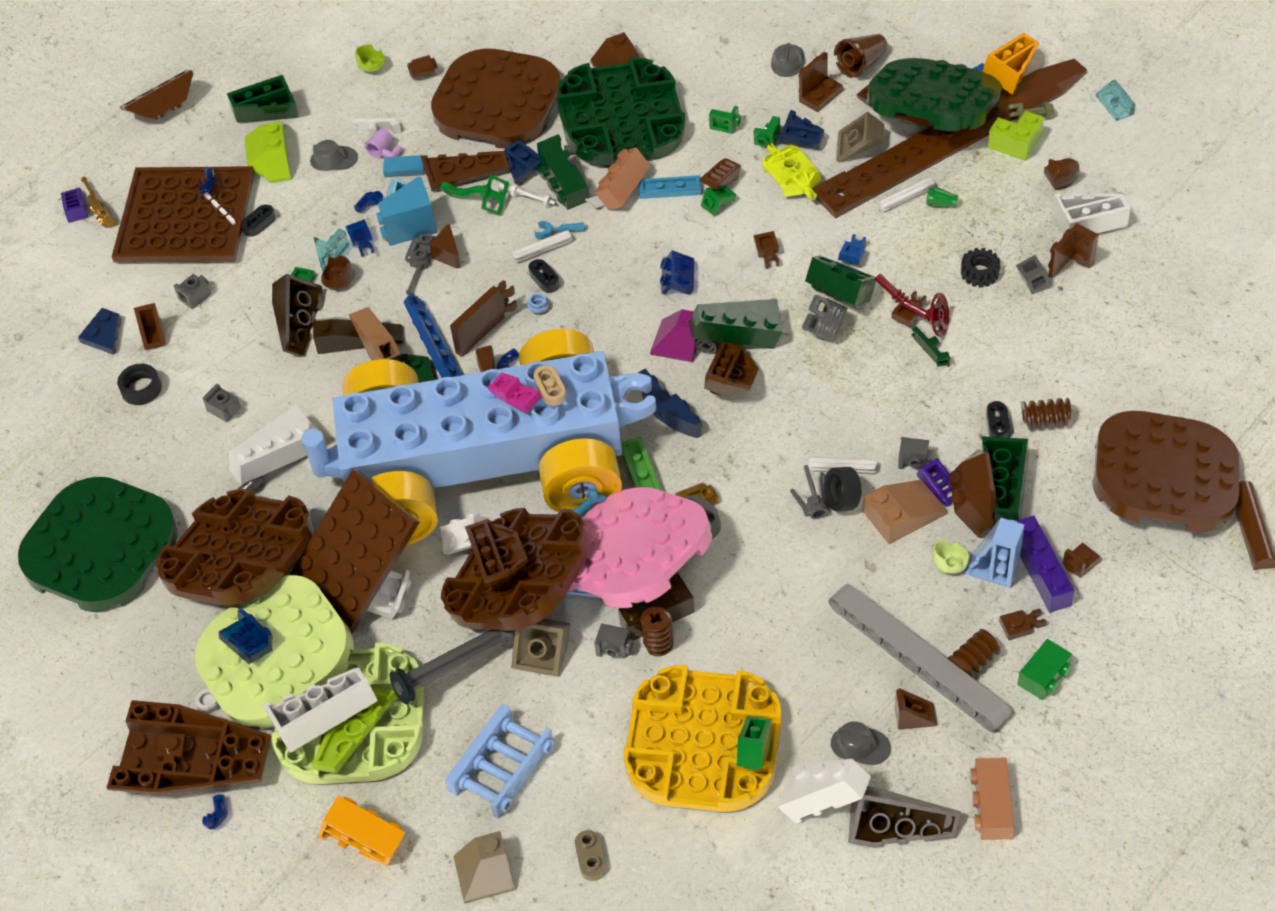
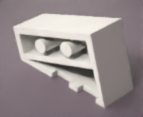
[1052,194,1131,233]
[777,759,871,824]

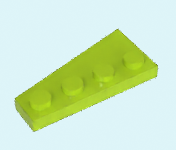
[312,687,397,774]

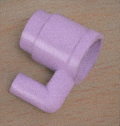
[364,128,403,158]

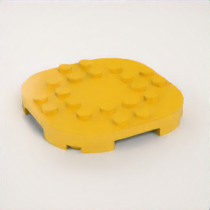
[624,665,781,812]

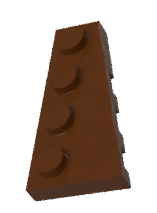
[421,151,510,192]

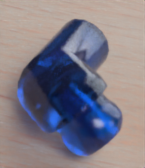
[199,168,215,194]
[354,191,383,213]
[497,348,519,369]
[202,794,228,830]

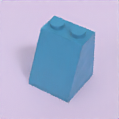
[376,176,437,246]

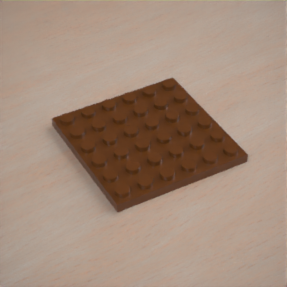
[112,166,255,262]

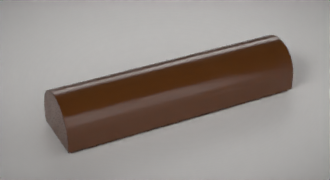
[1235,481,1275,570]

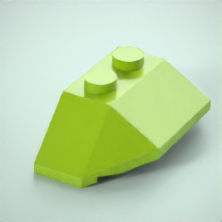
[244,121,291,183]

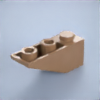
[349,307,400,361]

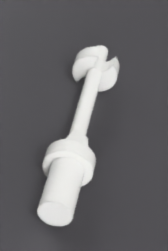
[499,182,556,207]

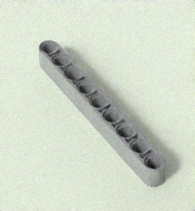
[828,584,1011,732]

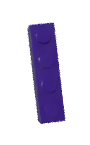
[1017,515,1075,613]

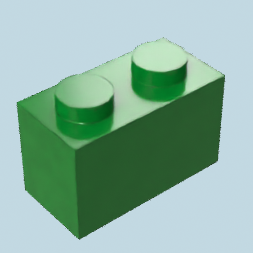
[1017,639,1073,701]
[736,716,772,770]

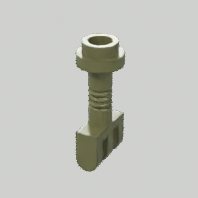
[1008,102,1054,124]

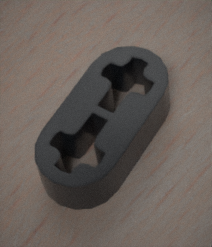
[241,204,276,237]
[528,259,559,293]
[986,401,1010,438]

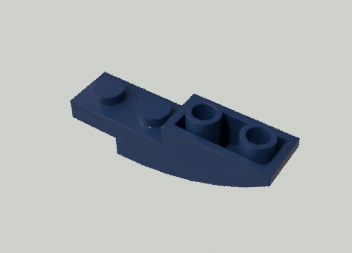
[638,368,702,438]

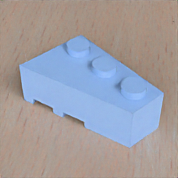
[964,518,1024,588]

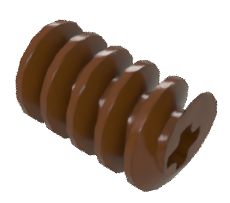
[1021,397,1071,430]
[641,607,673,656]
[947,629,1001,678]

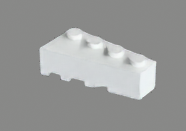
[229,405,315,485]
[262,667,378,753]

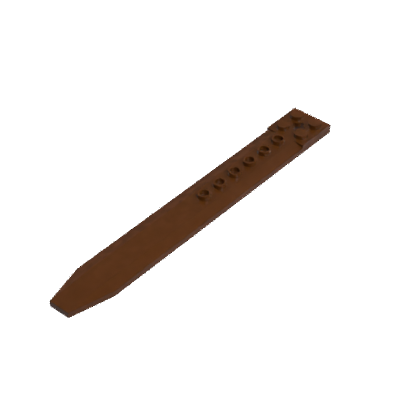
[812,59,1087,219]

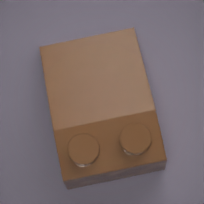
[863,480,948,544]

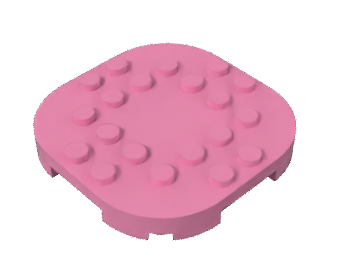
[569,487,712,608]

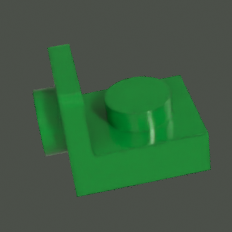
[709,106,741,134]
[753,116,781,147]
[701,186,737,216]

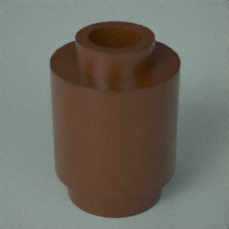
[407,55,437,79]

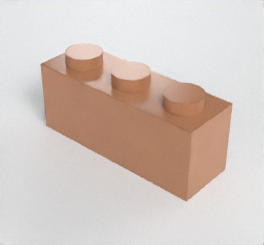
[594,147,651,210]
[970,758,1014,840]

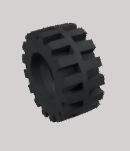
[961,248,1000,288]

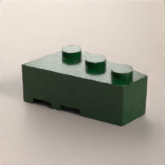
[227,74,299,122]
[805,255,876,306]

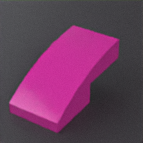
[487,372,542,413]

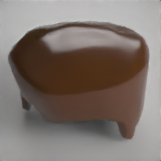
[1044,158,1080,189]
[321,255,355,290]

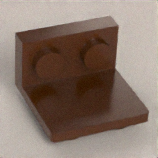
[798,51,843,112]
[1048,223,1099,278]

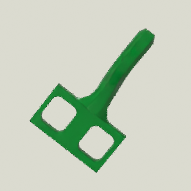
[440,175,509,216]

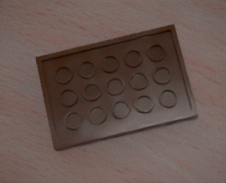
[290,469,420,635]

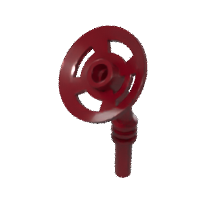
[874,273,949,337]

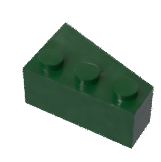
[537,134,589,210]

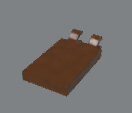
[450,280,517,357]

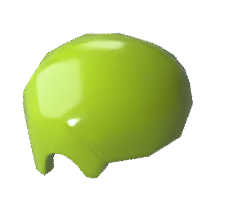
[355,44,386,72]

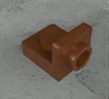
[1062,542,1101,578]

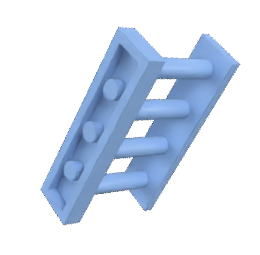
[445,703,554,819]

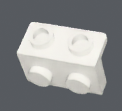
[440,513,489,555]
[367,570,412,620]

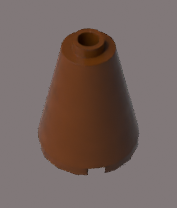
[834,34,887,77]

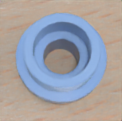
[527,293,549,313]

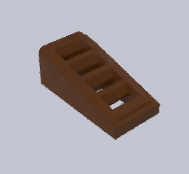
[700,158,741,189]
[475,345,495,372]

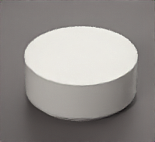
[195,689,220,714]

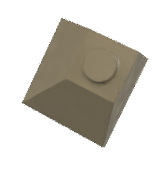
[836,111,885,162]
[511,619,570,676]
[453,831,515,904]

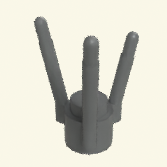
[790,465,830,519]

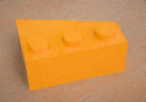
[982,33,1039,95]
[318,795,405,866]

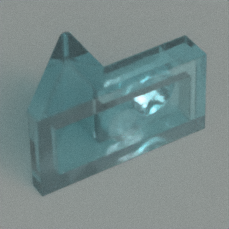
[314,228,349,271]

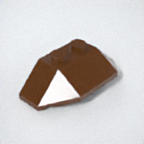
[119,70,194,120]
[704,342,759,395]
[949,449,995,538]
[465,519,528,589]

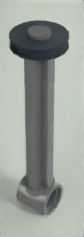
[389,630,515,704]

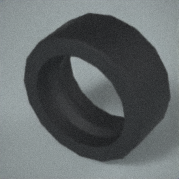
[117,363,162,405]
[823,467,862,512]

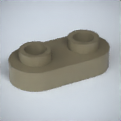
[575,830,606,881]

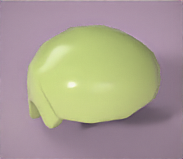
[932,538,970,574]

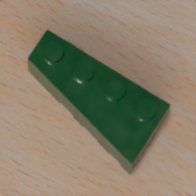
[981,436,1029,524]

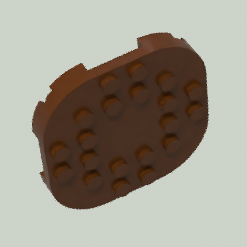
[431,48,561,149]
[1092,411,1239,532]
[156,489,314,605]
[441,508,592,631]

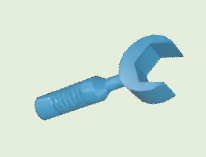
[534,221,585,240]

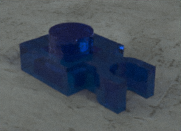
[345,219,374,257]

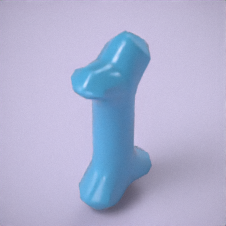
[570,490,606,519]

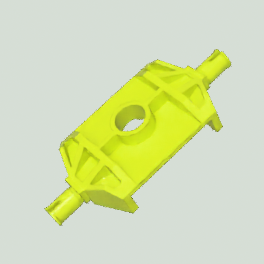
[762,143,821,201]

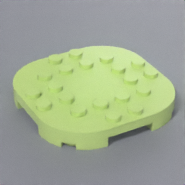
[195,575,354,729]
[272,643,424,784]

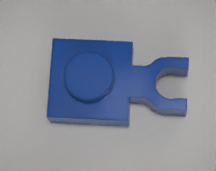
[838,234,866,265]

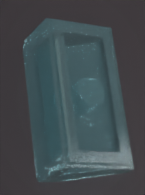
[1095,80,1135,121]

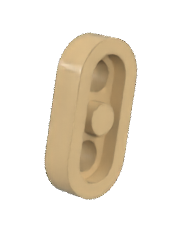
[534,365,566,406]

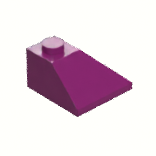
[650,309,697,362]

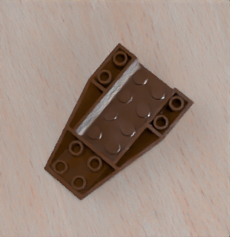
[107,700,272,795]

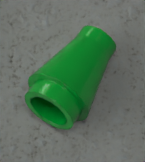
[926,186,958,207]

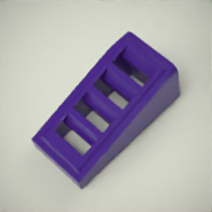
[61,187,88,223]
[916,458,952,507]

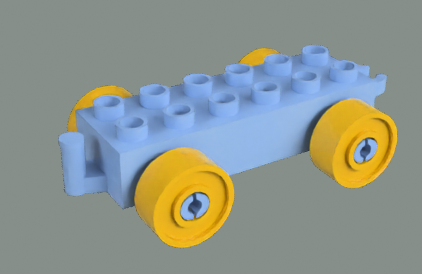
[301,329,656,545]

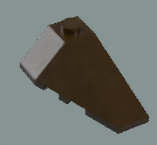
[272,274,322,357]

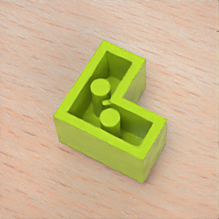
[988,111,1044,161]

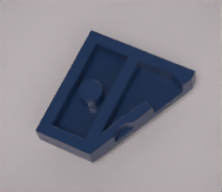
[780,110,824,149]
[504,140,540,185]
[78,308,121,355]

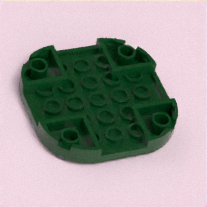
[557,57,685,165]
[867,58,1002,131]
[18,477,178,612]

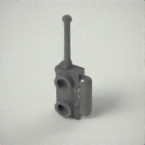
[405,234,436,295]

